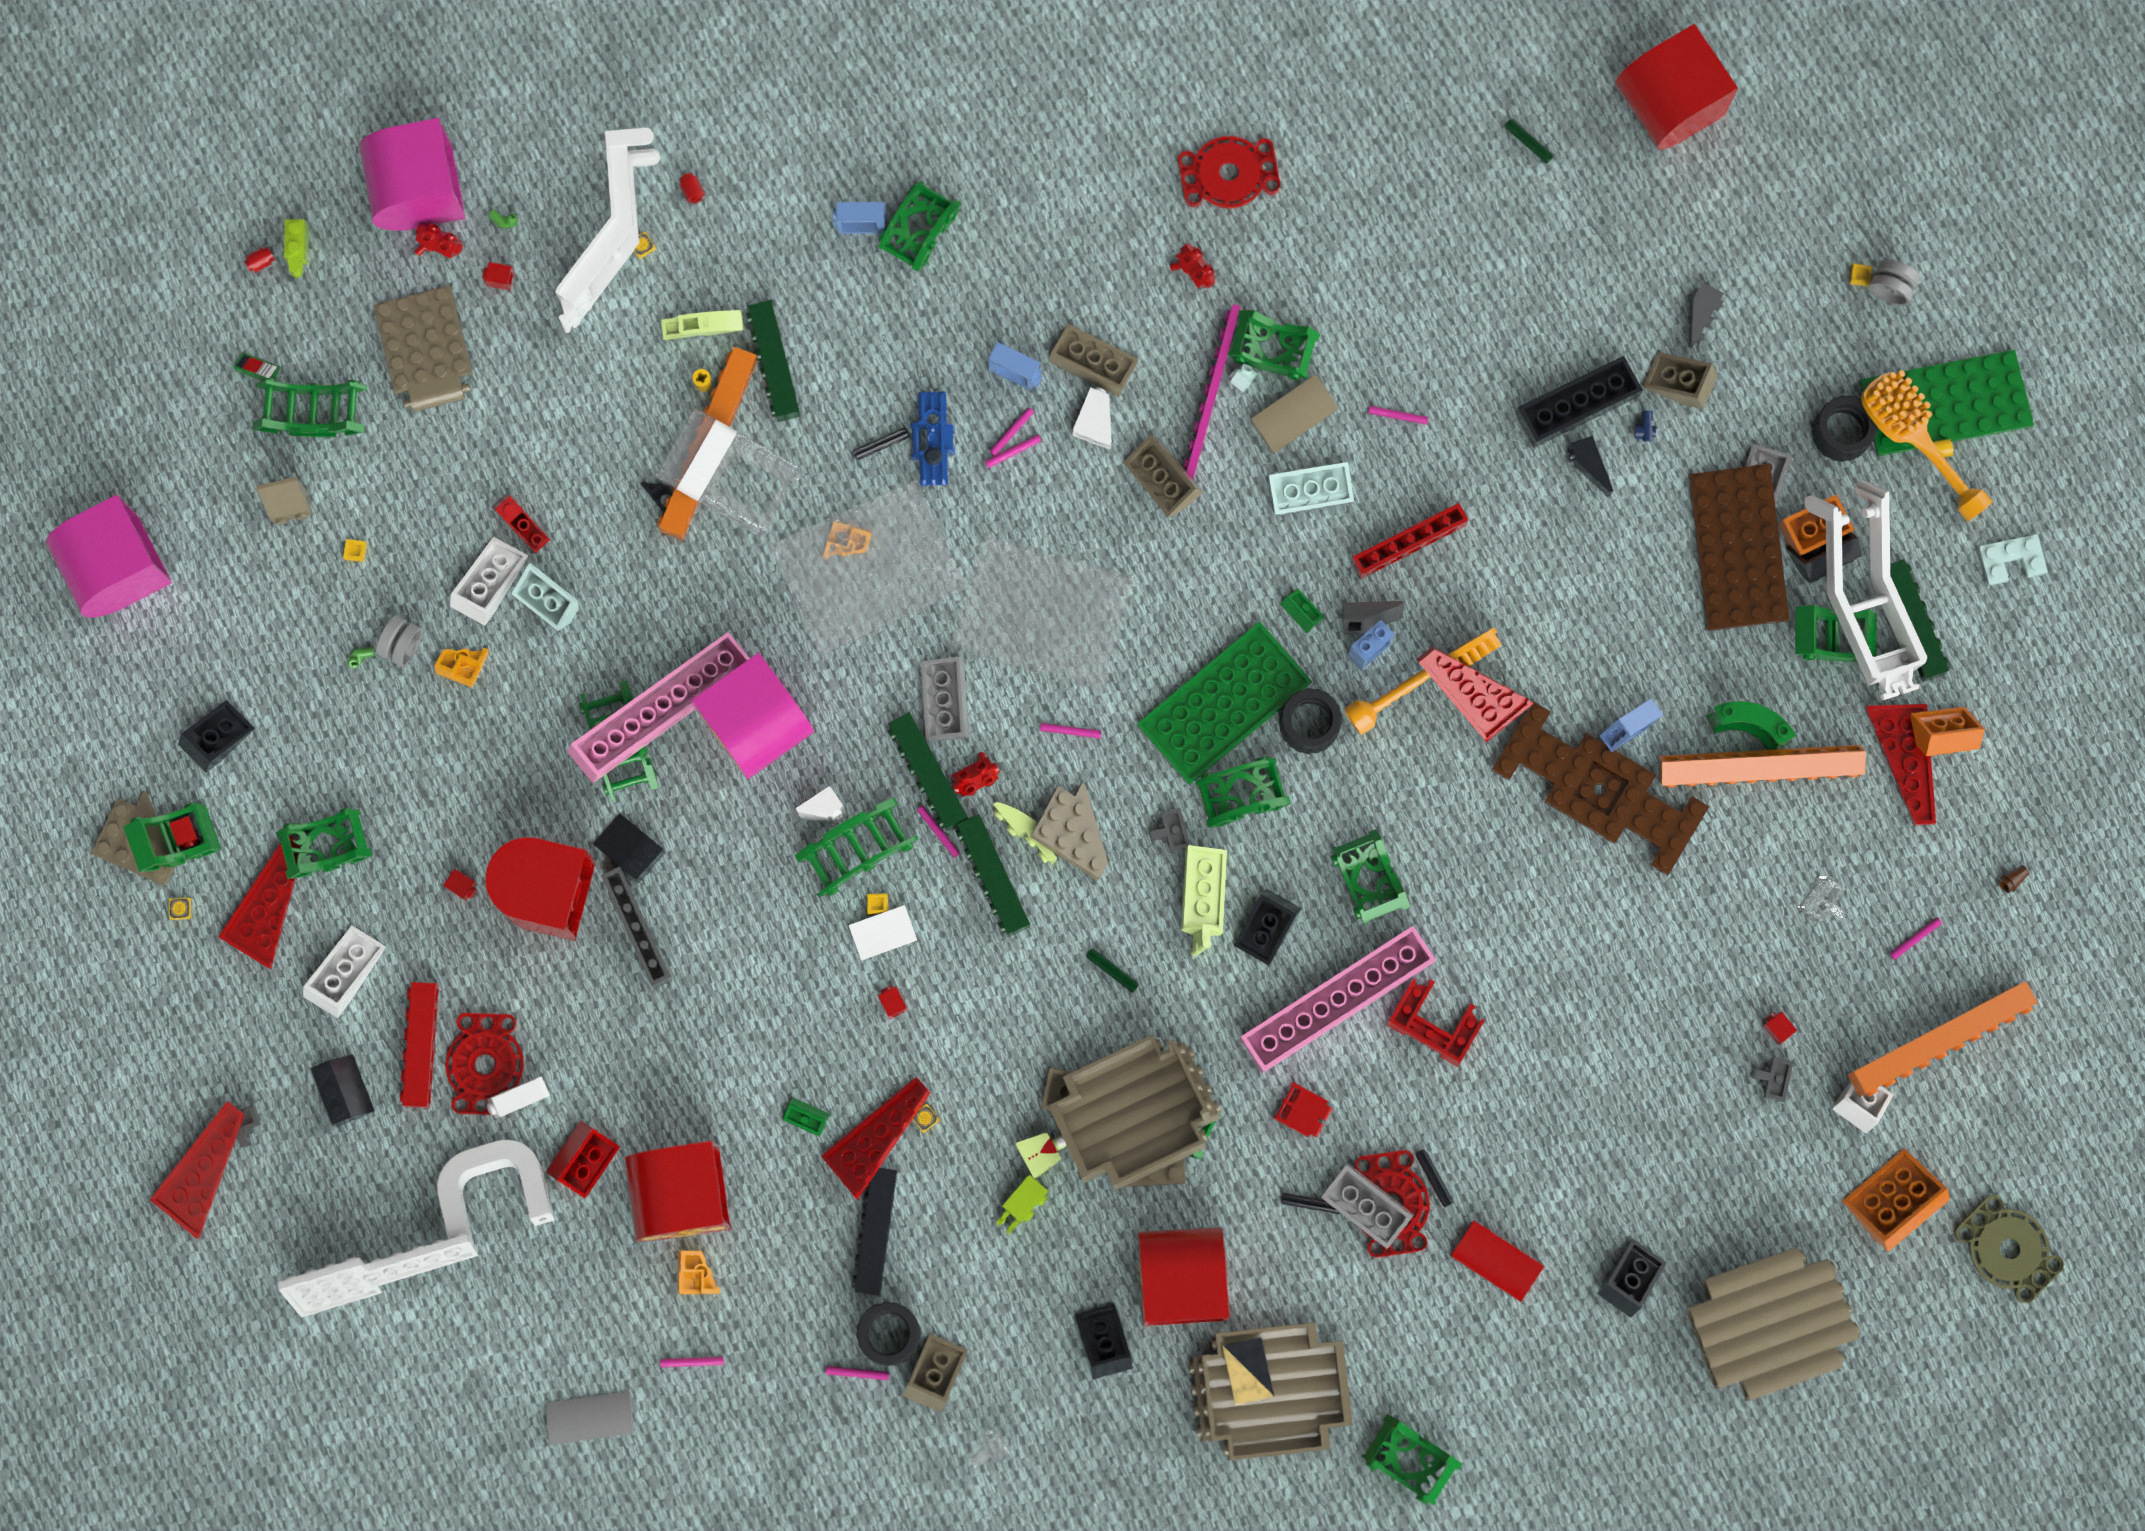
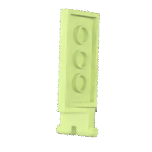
[1181,845,1227,956]

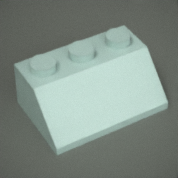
[512,563,579,631]

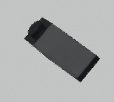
[1566,436,1614,497]

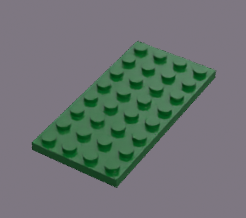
[1859,350,2034,457]
[1137,621,1313,786]

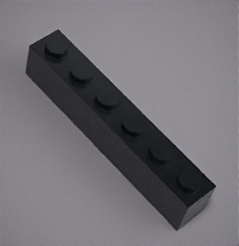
[852,1168,898,1296]

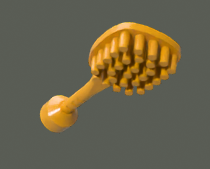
[1861,370,1993,522]
[1343,627,1501,735]

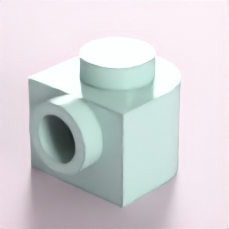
[1230,364,1257,392]

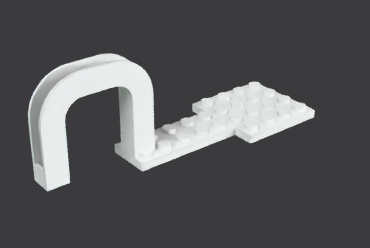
[277,1140,555,1317]

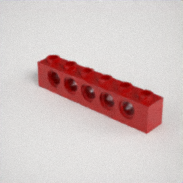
[1351,503,1469,580]

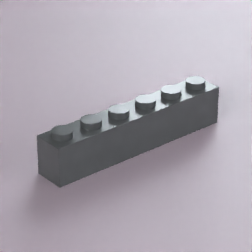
[601,867,673,989]

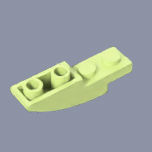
[661,310,744,341]
[993,802,1057,865]

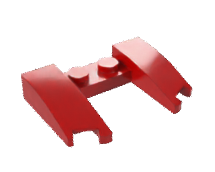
[1387,979,1485,1067]

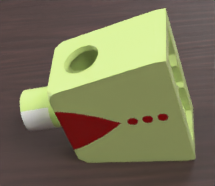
[1016,1133,1067,1179]

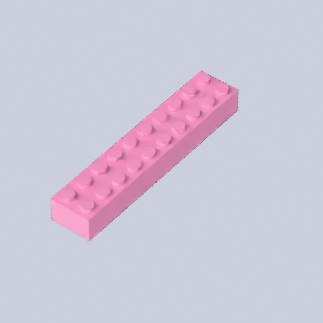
[567,632,750,783]
[1240,926,1436,1074]

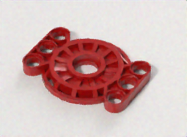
[1178,136,1280,209]
[445,1013,524,1116]
[1354,1150,1430,1258]

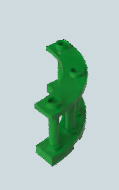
[252,378,367,438]
[578,680,659,802]
[795,798,919,897]

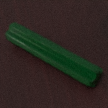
[1505,119,1554,164]
[1086,948,1139,993]

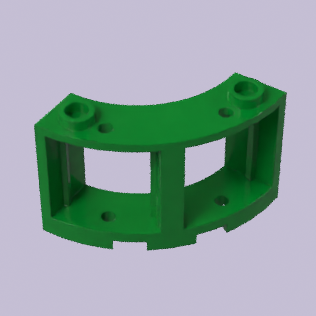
[1795,605,1877,665]
[123,802,221,872]

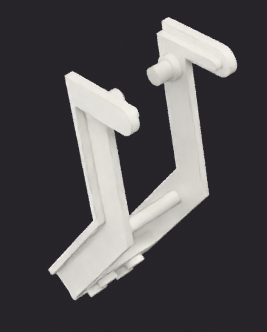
[555,128,660,333]
[1804,480,1927,700]

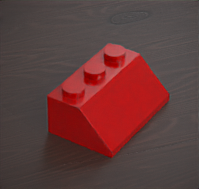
[545,1120,620,1199]

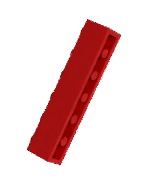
[399,982,439,1109]

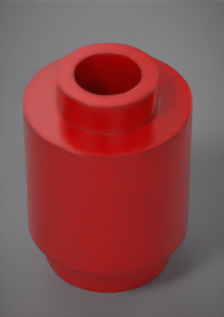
[679,173,705,204]
[244,247,275,273]

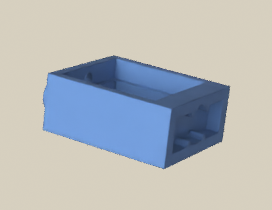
[833,202,886,234]
[988,342,1042,391]
[1347,620,1395,671]
[1600,698,1663,752]

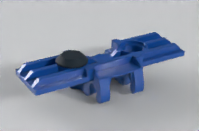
[910,391,955,486]

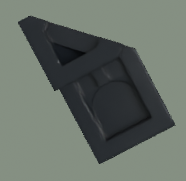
[640,481,673,514]

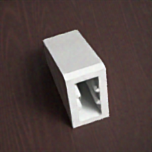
[1073,387,1111,450]
[487,1077,550,1118]

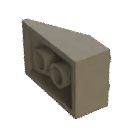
[1643,352,1718,409]
[256,477,313,525]
[903,1334,968,1413]

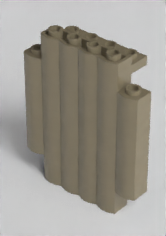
[1048,1034,1221,1190]
[1685,1247,1860,1401]
[1189,1322,1353,1461]

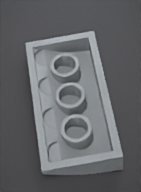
[1745,444,1792,506]
[921,656,969,741]
[1321,1163,1414,1249]
[546,1391,635,1445]

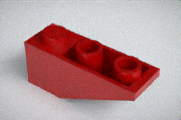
[491,494,550,553]

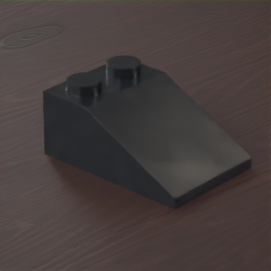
[178,700,255,773]
[593,814,666,883]
[1234,888,1302,966]
[1597,1239,1666,1318]
[1074,1303,1133,1380]

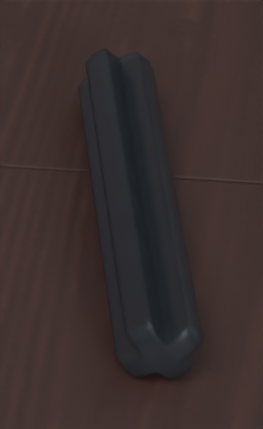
[853,427,910,460]
[1415,1149,1453,1207]
[1281,1193,1340,1214]

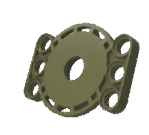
[1954,1195,2064,1303]

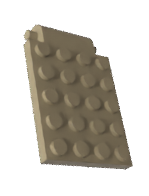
[373,285,473,412]

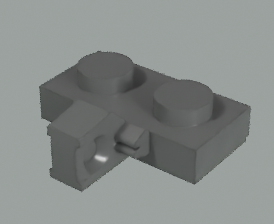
[1149,808,1190,853]
[1751,1057,1794,1102]
[236,1105,261,1148]

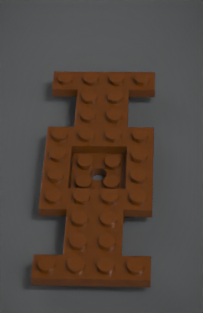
[1491,701,1709,876]

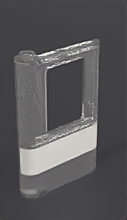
[655,407,801,537]

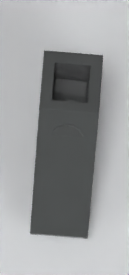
[1689,282,1724,348]
[1342,601,1404,634]

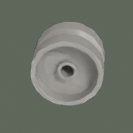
[1869,259,1921,306]
[376,615,423,668]

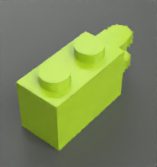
[284,219,309,278]
[996,1175,1049,1234]

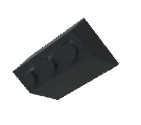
[1785,532,1862,583]
[310,1054,375,1127]

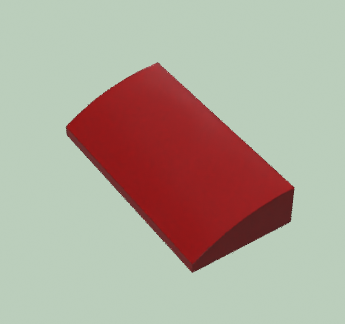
[1451,1220,1545,1302]

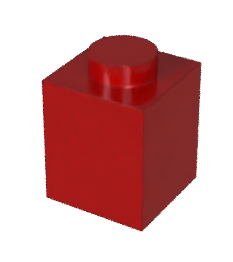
[482,262,515,291]
[169,816,201,850]
[443,869,478,901]
[878,986,908,1020]
[1763,1012,1798,1045]

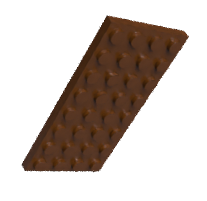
[1689,464,1790,631]

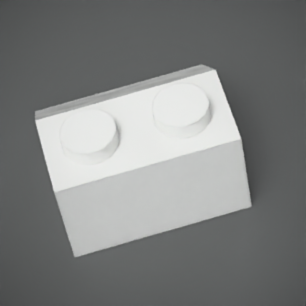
[795,786,846,824]
[1833,1082,1893,1133]

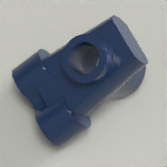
[1635,411,1656,442]

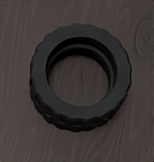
[1812,395,1878,462]
[1279,688,1342,754]
[856,1302,921,1366]

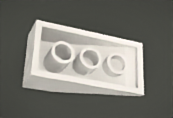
[450,537,528,625]
[303,926,386,1018]

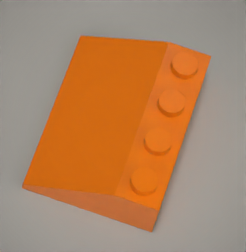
[1842,1148,1950,1252]

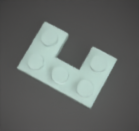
[1978,534,2048,586]

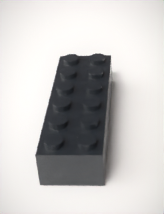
[1515,356,1643,448]

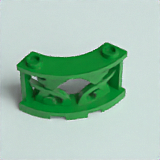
[878,181,962,272]
[1227,310,1320,380]
[1706,701,1796,750]
[1195,756,1291,828]
[276,807,373,879]
[1330,829,1410,925]
[1361,1413,1462,1506]

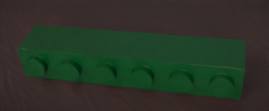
[746,300,801,422]
[1890,559,1950,682]
[887,712,968,832]
[955,814,1030,937]

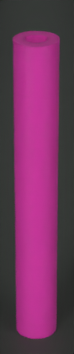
[1368,406,1429,425]
[989,407,1034,456]
[985,434,1041,469]
[1040,723,1102,739]
[917,805,960,858]
[1889,917,1942,960]
[660,1356,724,1368]
[826,1366,889,1380]

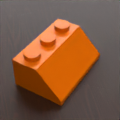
[1778,494,1855,556]
[1911,707,1985,756]

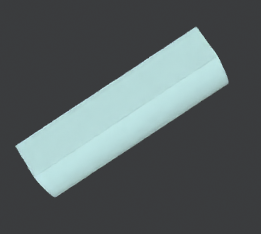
[1267,462,1354,515]

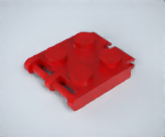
[1272,1082,1333,1138]

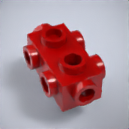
[414,223,464,259]
[1170,243,1217,289]
[952,752,1000,797]

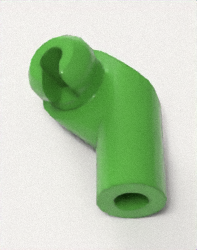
[488,209,518,228]
[347,646,375,668]

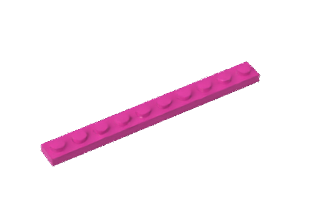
[1184,304,1240,479]

